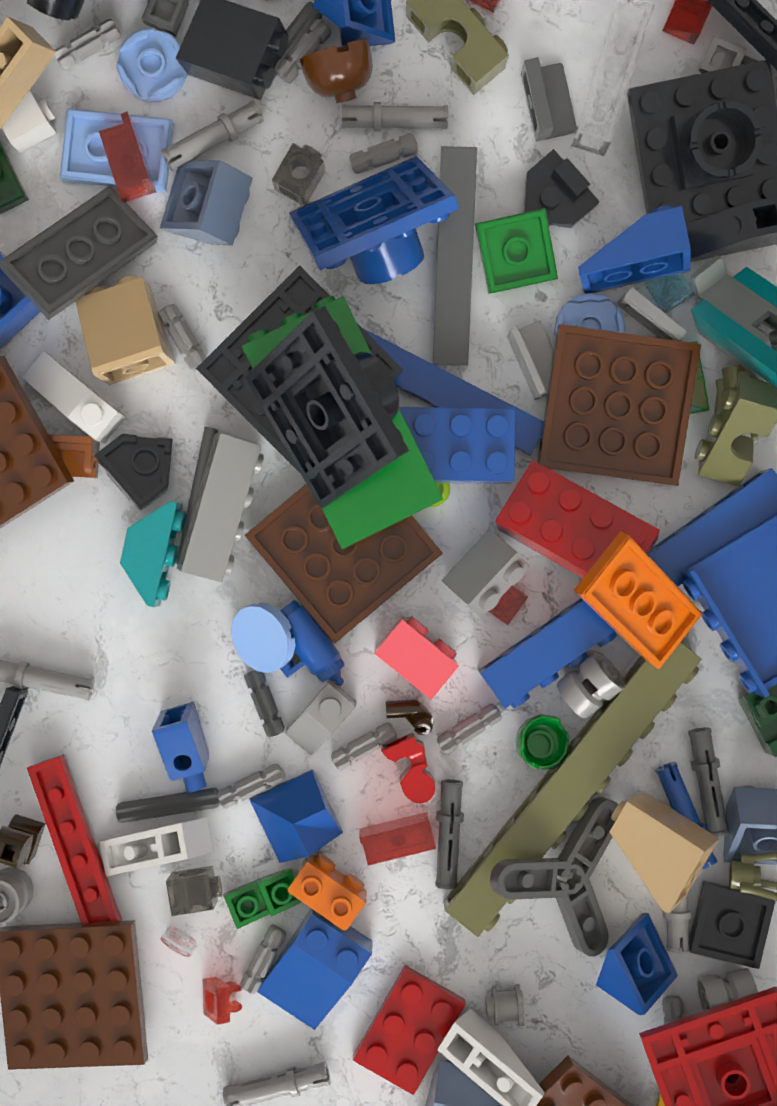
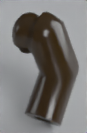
[386,699,434,735]

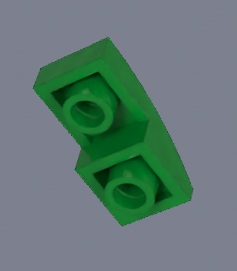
[223,868,302,929]

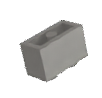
[441,528,529,618]

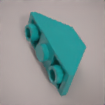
[120,501,186,607]

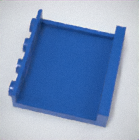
[681,514,777,698]

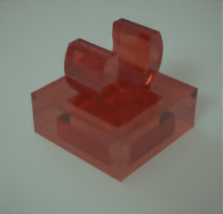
[202,977,242,1025]

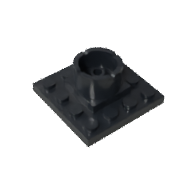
[626,60,777,224]
[196,265,403,473]
[244,306,409,509]

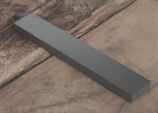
[433,146,477,365]

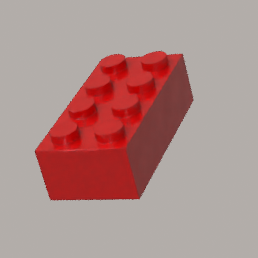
[495,460,660,578]

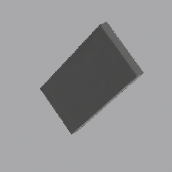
[0,186,158,320]

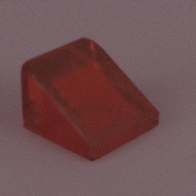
[662,0,712,45]

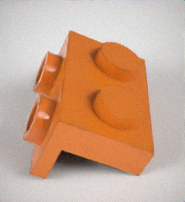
[288,853,367,931]

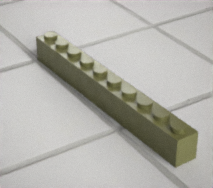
[443,642,702,937]

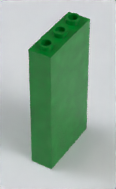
[242,296,443,549]

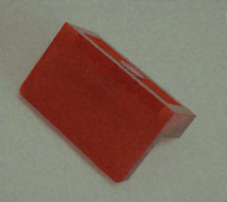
[99,111,156,203]
[359,812,436,866]

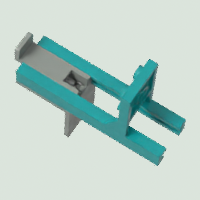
[690,255,777,423]

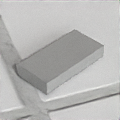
[617,287,687,341]

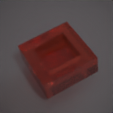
[488,586,528,625]

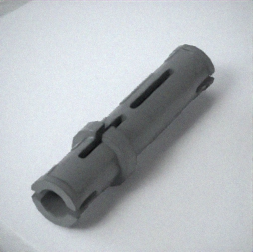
[688,727,729,836]
[435,779,464,889]

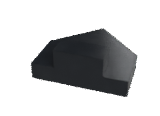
[523,149,600,228]
[94,434,173,512]

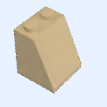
[75,275,175,385]
[610,792,719,914]

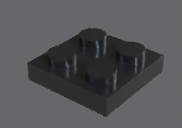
[689,880,775,969]

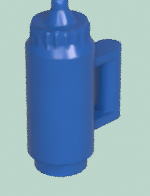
[280,600,345,686]

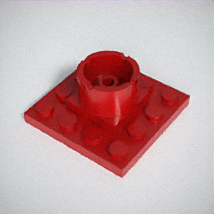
[639,986,777,1106]

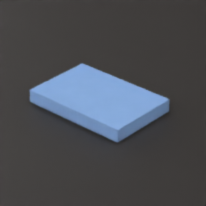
[60,108,174,193]

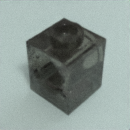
[272,143,325,206]
[166,866,223,916]

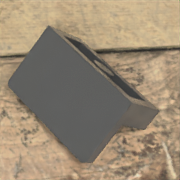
[521,57,577,141]

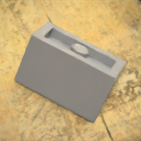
[507,320,554,400]

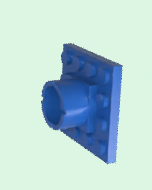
[289,156,459,284]

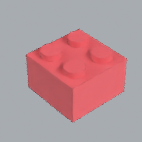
[374,616,459,700]

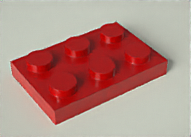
[353,965,466,1095]

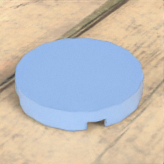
[117,29,188,102]
[554,293,626,338]
[231,603,296,673]

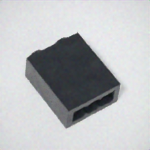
[176,0,289,100]

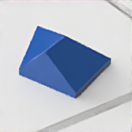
[312,0,396,46]
[250,769,343,863]
[596,913,678,1015]

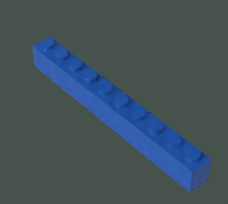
[478,468,777,708]

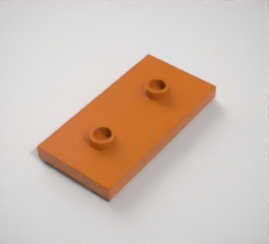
[573,531,702,670]

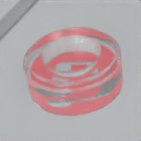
[160,926,197,957]

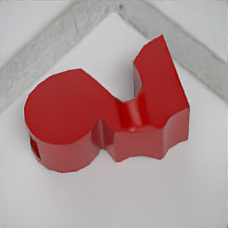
[381,732,435,804]

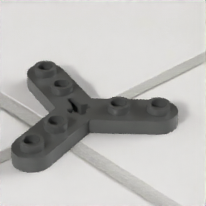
[490,797,618,957]

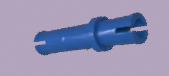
[655,762,717,869]

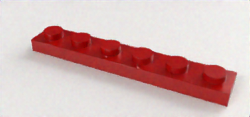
[27,754,122,924]

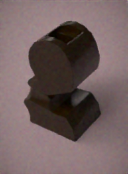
[0,814,46,869]

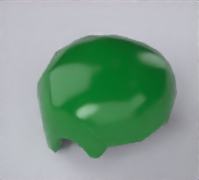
[515,714,569,770]

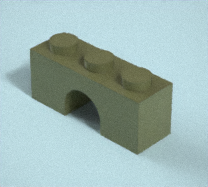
[406,0,509,95]
[695,374,777,487]

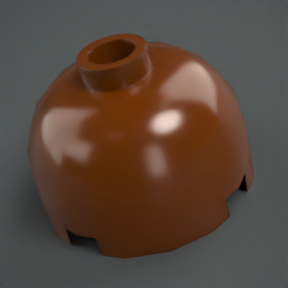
[300,39,373,104]

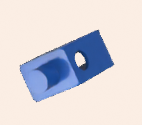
[152,702,209,792]

